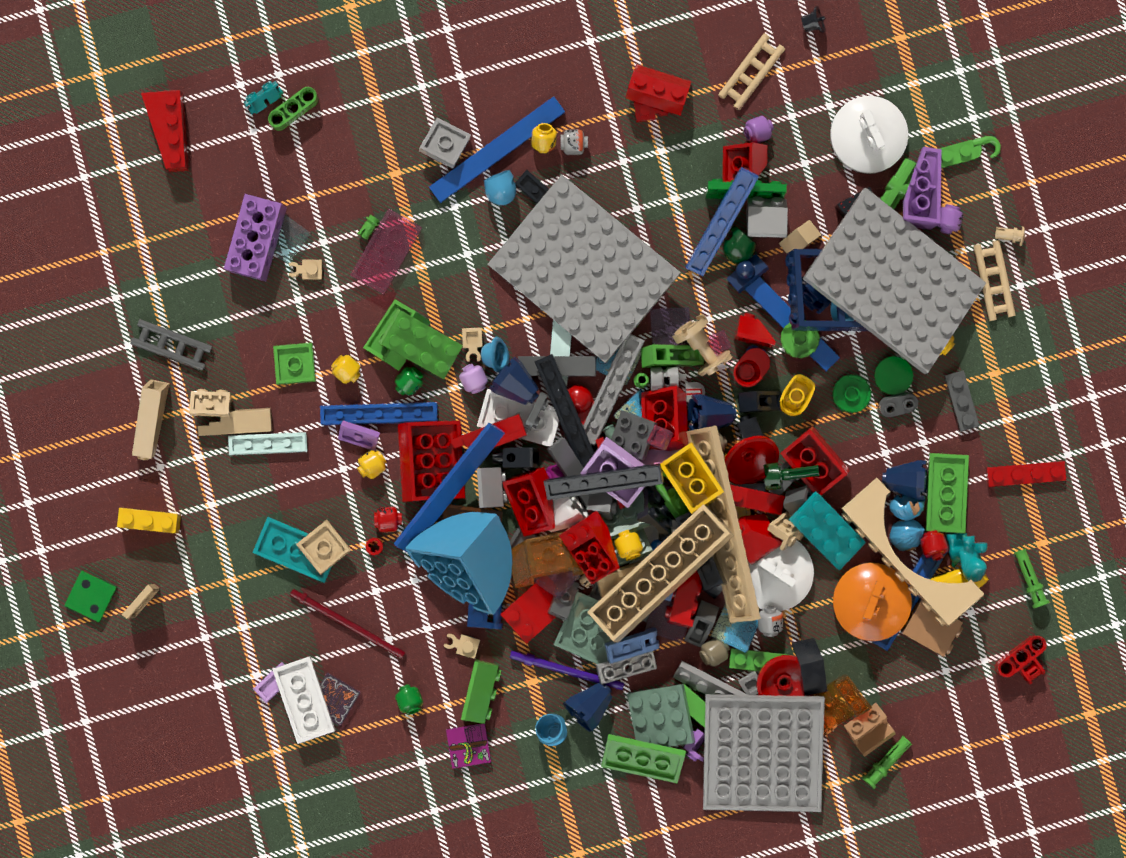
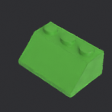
[363,300,431,371]
[461,660,501,724]

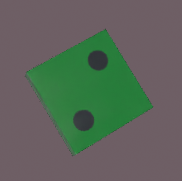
[64,570,117,623]

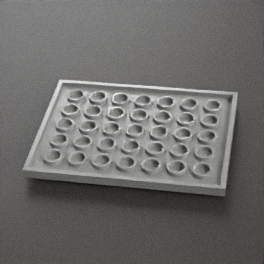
[488,174,681,363]
[803,188,986,374]

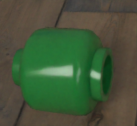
[395,367,423,396]
[395,684,423,715]

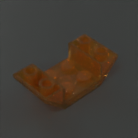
[511,532,584,588]
[813,674,872,736]

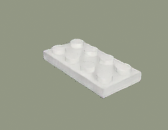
[477,389,559,447]
[272,656,336,744]

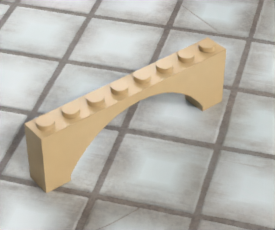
[842,478,984,627]

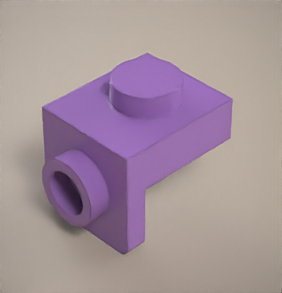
[684,729,705,762]

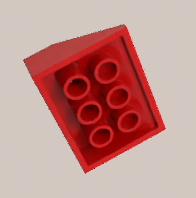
[398,420,465,502]

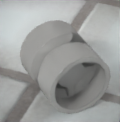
[650,367,679,391]

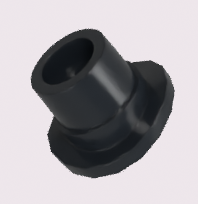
[801,6,826,33]

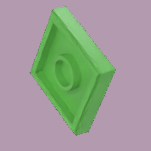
[273,343,316,385]

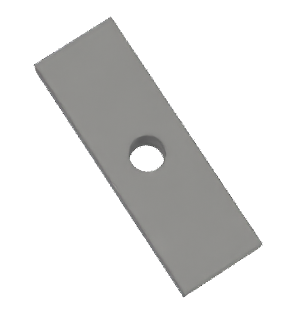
[596,651,657,684]

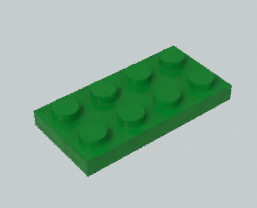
[705,179,787,200]

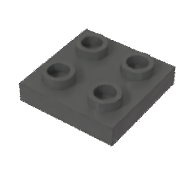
[611,410,658,460]

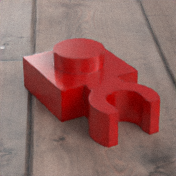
[634,102,669,123]

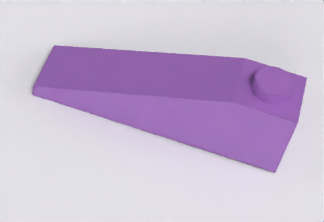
[903,147,942,230]

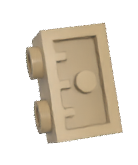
[189,389,232,417]
[767,511,804,551]

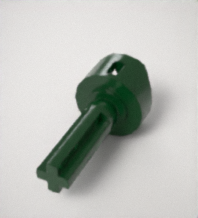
[763,463,820,490]

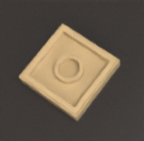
[296,520,351,575]
[122,584,160,619]

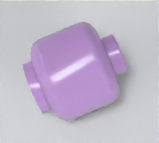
[459,364,488,394]

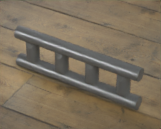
[130,319,213,371]

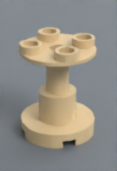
[672,314,732,376]

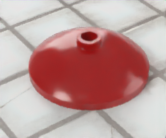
[725,436,779,485]
[756,655,813,696]

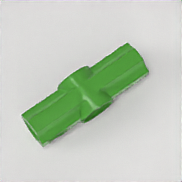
[880,158,916,209]

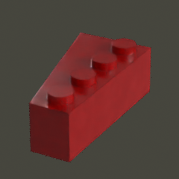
[141,90,189,172]
[664,570,702,628]

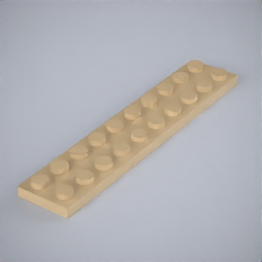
[686,426,761,623]

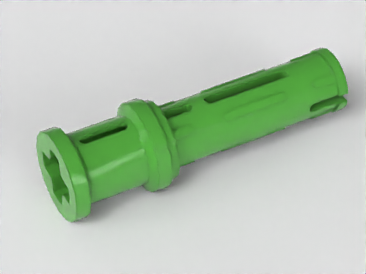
[1014,549,1050,609]
[861,736,912,789]

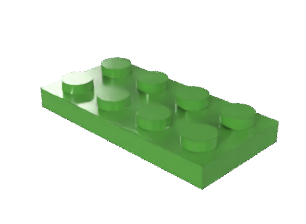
[379,309,463,379]
[925,453,969,533]
[601,734,686,783]

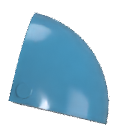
[405,512,512,615]

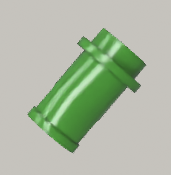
[357,214,380,240]
[634,373,649,388]

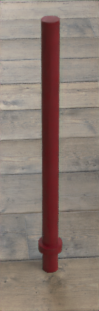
[290,589,405,659]

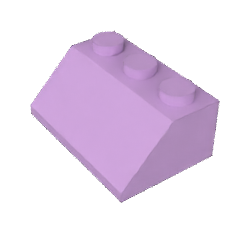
[580,437,645,508]

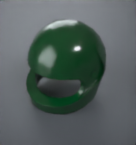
[723,225,757,264]

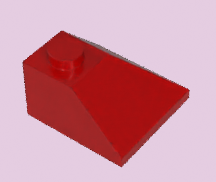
[722,142,768,182]
[734,313,776,348]
[738,514,783,565]

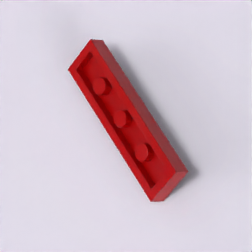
[986,461,1066,487]

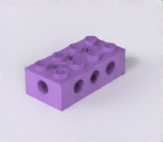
[224,194,287,282]

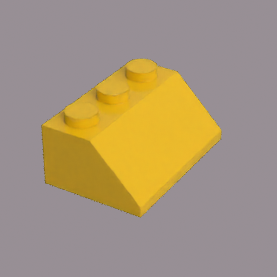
[660,442,724,514]

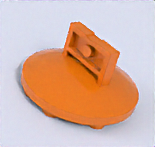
[833,563,912,641]

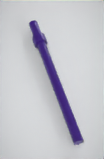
[510,651,624,690]

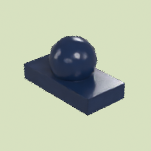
[726,254,769,294]

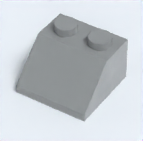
[746,196,788,238]
[477,468,507,508]

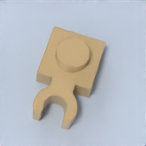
[289,260,322,280]
[462,328,483,362]
[444,634,480,659]

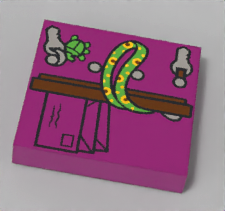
[446,723,491,769]

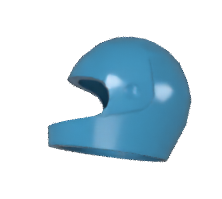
[484,170,516,205]
[536,714,567,746]

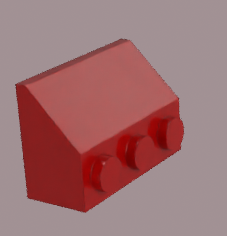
[625,64,691,116]
[641,385,688,451]
[780,426,850,495]

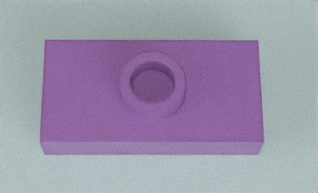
[338,421,380,451]

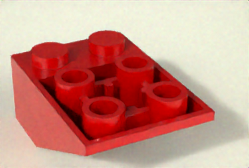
[559,510,620,585]

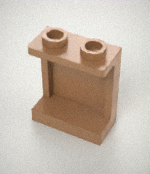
[900,599,963,657]
[844,703,896,757]

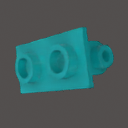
[244,81,284,115]

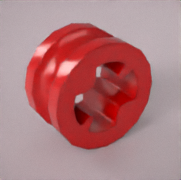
[365,538,383,555]

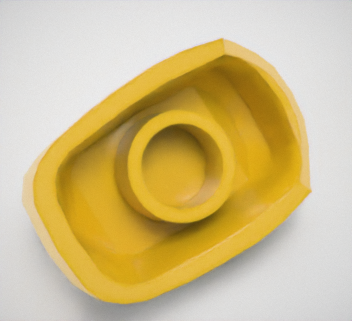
[780,374,815,416]

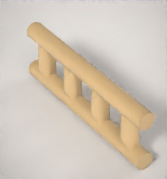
[718,33,785,111]
[973,240,1016,321]

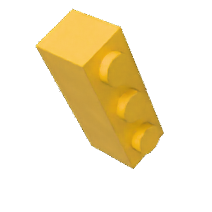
[117,508,181,533]

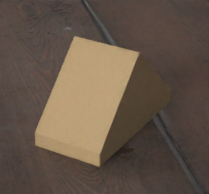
[779,220,821,254]

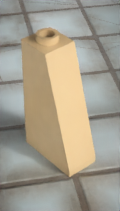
[132,379,169,460]

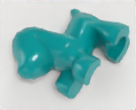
[947,533,988,582]

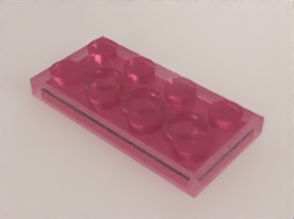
[350,208,423,295]

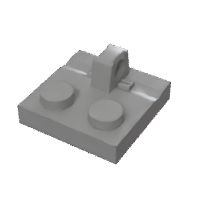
[419,118,471,168]

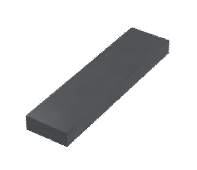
[518,356,596,376]
[547,437,590,509]

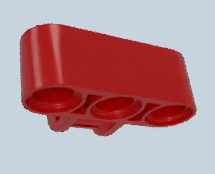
[994,635,1047,685]

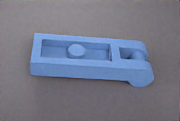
[605,628,660,664]

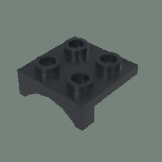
[637,486,673,542]

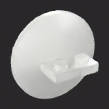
[830,96,908,174]
[747,539,814,611]

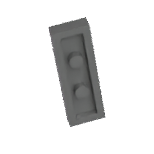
[944,370,980,432]

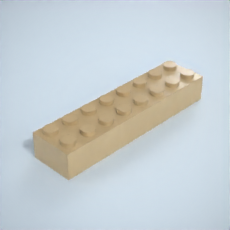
[588,504,734,643]

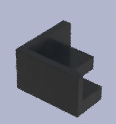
[792,638,828,696]

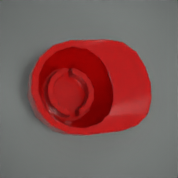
[733,348,770,387]
[568,385,594,425]

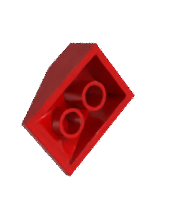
[502,467,555,537]
[500,574,557,644]

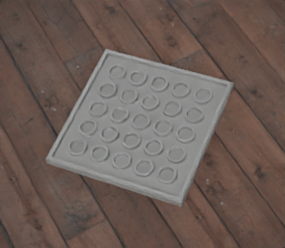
[703,694,825,812]

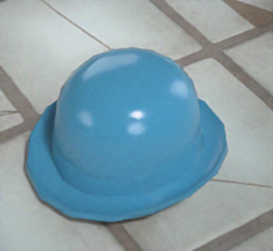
[481,337,510,373]

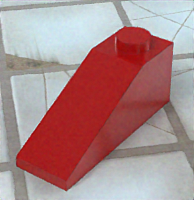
[730,485,785,515]

